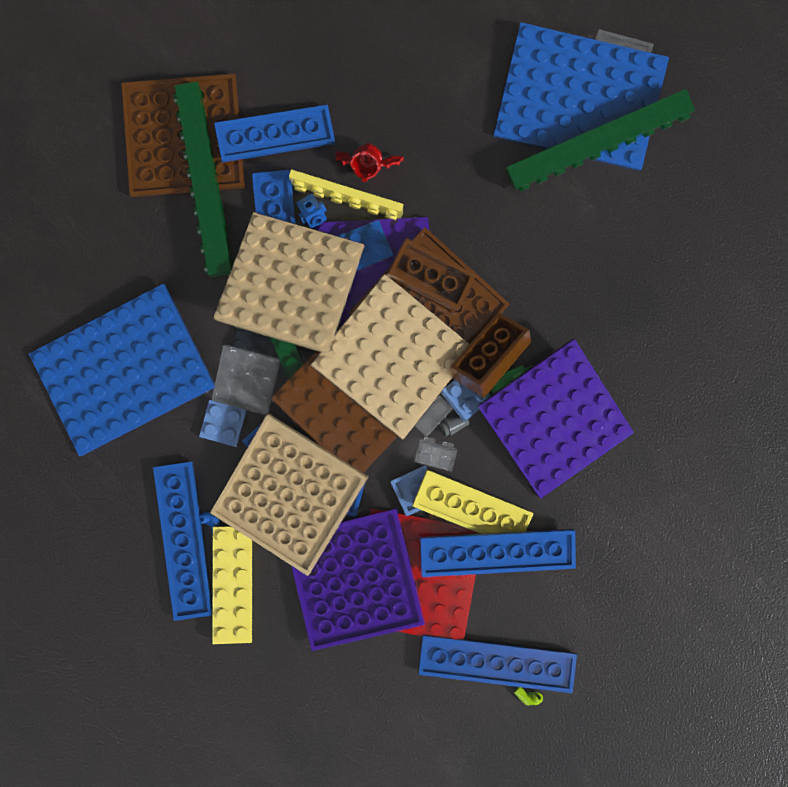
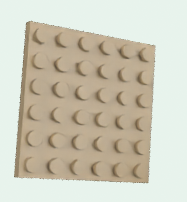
[214,212,364,354]
[311,274,470,439]
[210,414,368,576]

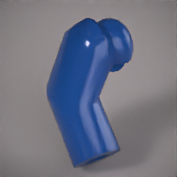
[199,512,220,536]

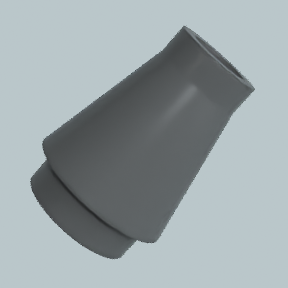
[439,416,469,436]

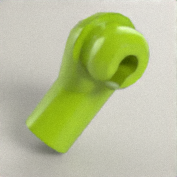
[513,687,543,705]

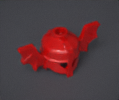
[335,143,403,182]

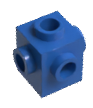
[296,193,327,229]

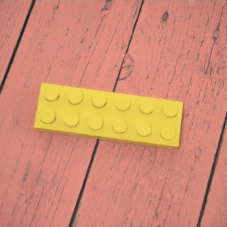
[289,170,403,220]
[412,469,534,534]
[213,526,252,644]

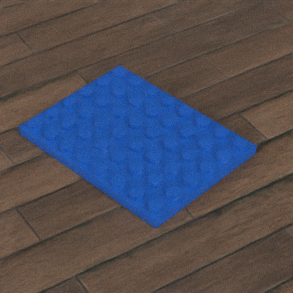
[493,23,669,171]
[29,284,216,456]

